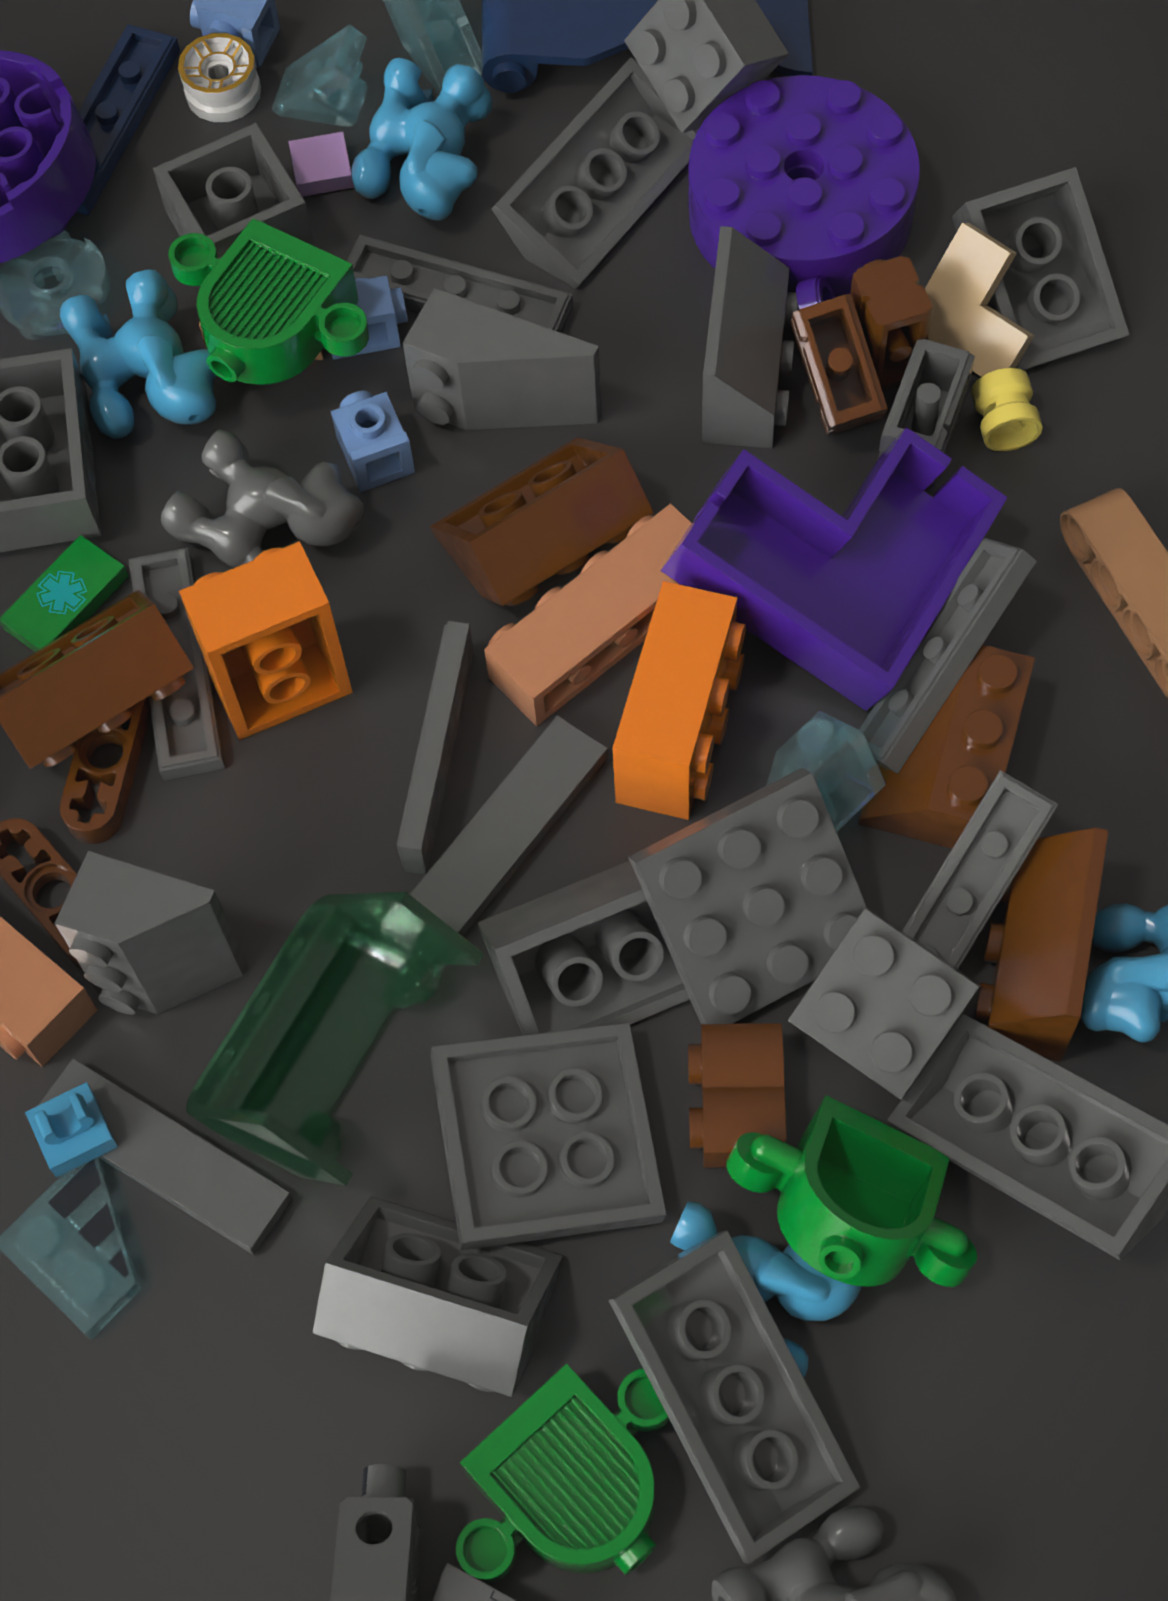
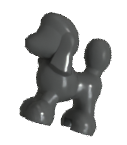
[160,429,364,568]
[712,1505,959,1601]

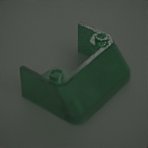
[186,892,484,1186]

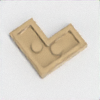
[925,223,1035,377]

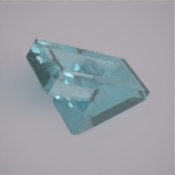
[272,24,367,126]

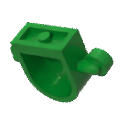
[168,218,369,385]
[726,1095,977,1287]
[456,1364,670,1583]

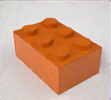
[179,541,353,741]
[612,581,746,820]

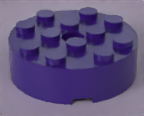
[0,50,96,263]
[688,75,920,298]

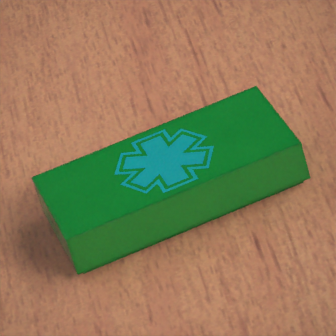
[0,535,129,652]

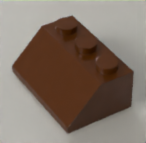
[430,437,654,606]
[0,589,194,769]
[859,645,1035,849]
[974,828,1109,1062]

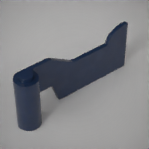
[482,0,813,93]

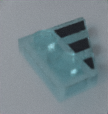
[0,1157,141,1340]

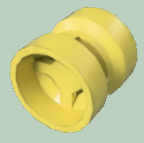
[971,368,1043,452]

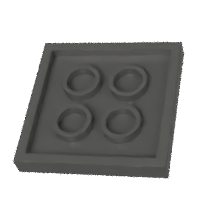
[628,768,867,1024]
[430,1023,666,1250]

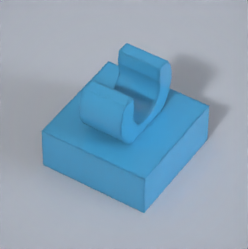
[25,1082,118,1178]

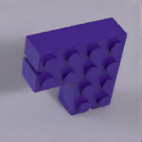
[660,427,1008,711]

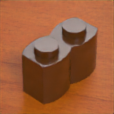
[688,1023,787,1168]

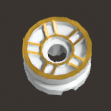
[178,33,261,122]

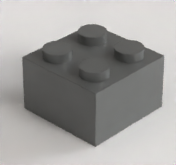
[624,0,789,133]
[153,123,314,259]
[788,908,980,1100]

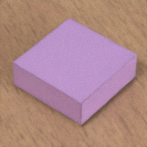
[288,131,354,197]

